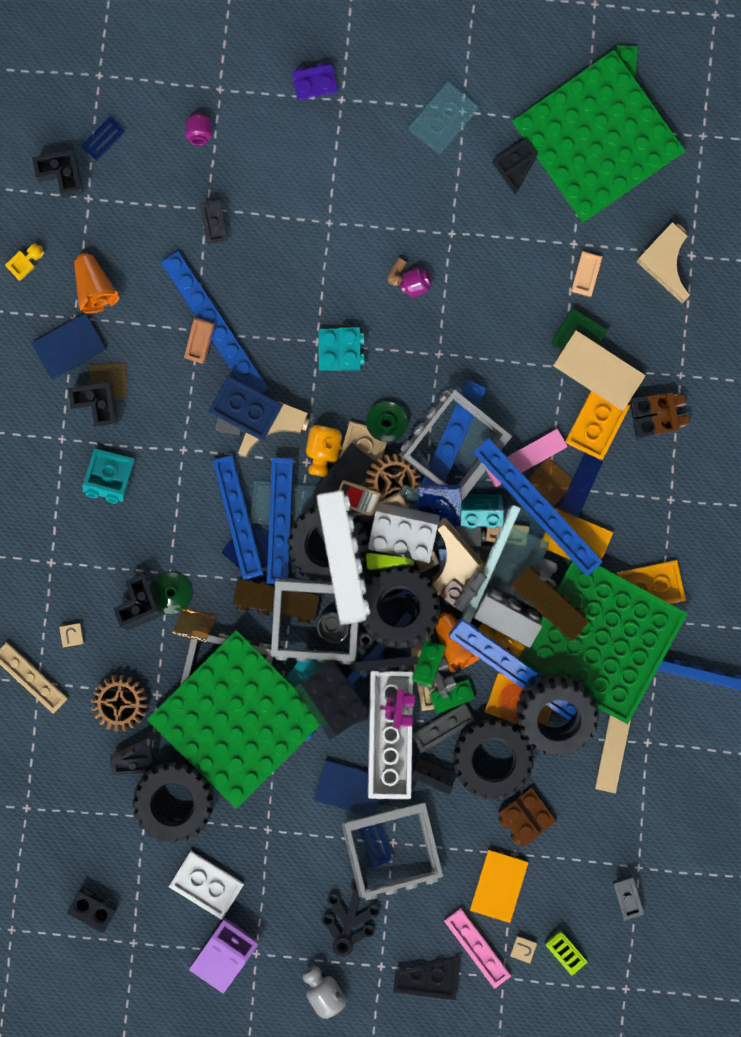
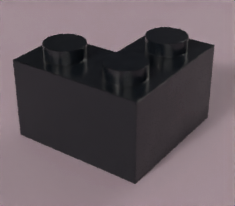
[32,149,84,198]
[68,382,119,427]
[113,573,166,630]

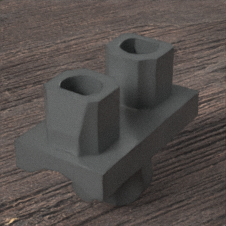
[420,658,457,699]

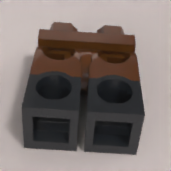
[629,392,690,440]

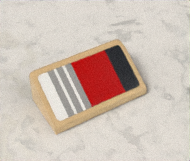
[338,480,381,516]

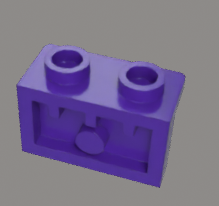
[292,63,338,101]

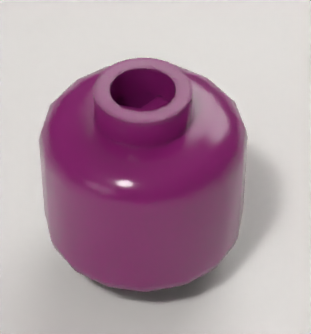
[185,113,212,145]
[400,267,432,298]

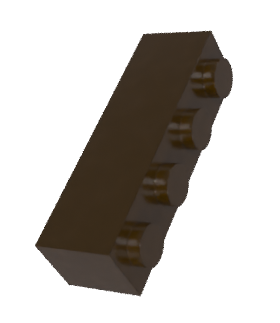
[507,565,589,641]
[232,579,320,624]

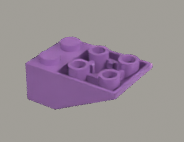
[189,918,259,994]

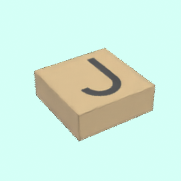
[59,623,84,647]
[510,936,537,963]

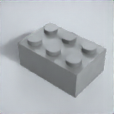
[368,502,440,563]
[474,587,542,648]

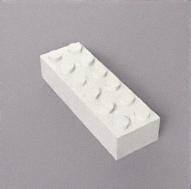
[317,491,369,625]
[368,671,413,799]

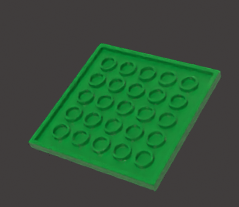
[512,50,685,224]
[520,561,688,724]
[147,630,320,809]

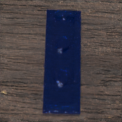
[559,453,603,518]

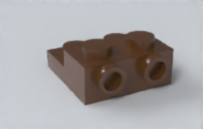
[498,787,557,847]

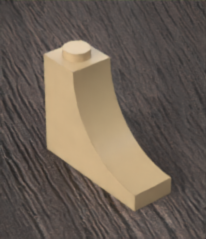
[637,222,690,303]
[238,401,310,458]
[432,517,485,600]

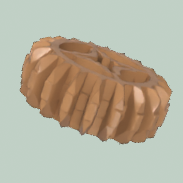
[365,454,421,506]
[91,675,148,732]

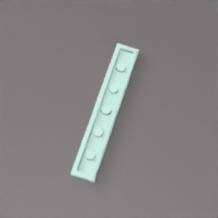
[461,505,520,623]

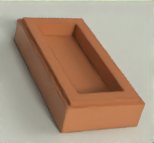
[184,318,215,364]

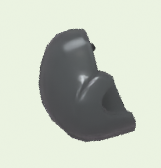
[317,612,349,643]

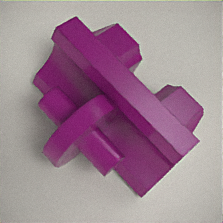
[380,690,415,729]

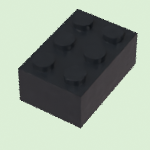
[294,661,370,740]

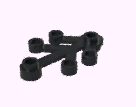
[322,877,380,957]

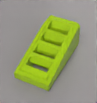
[366,553,414,572]
[544,930,588,975]

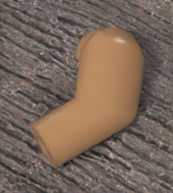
[387,258,407,286]

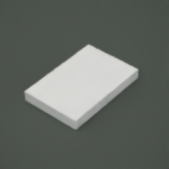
[169,850,244,920]

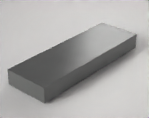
[412,703,475,753]

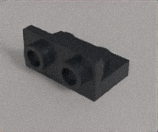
[411,759,457,795]

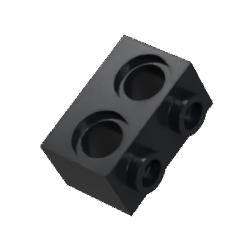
[66,888,117,933]

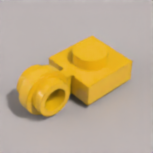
[5,243,44,281]

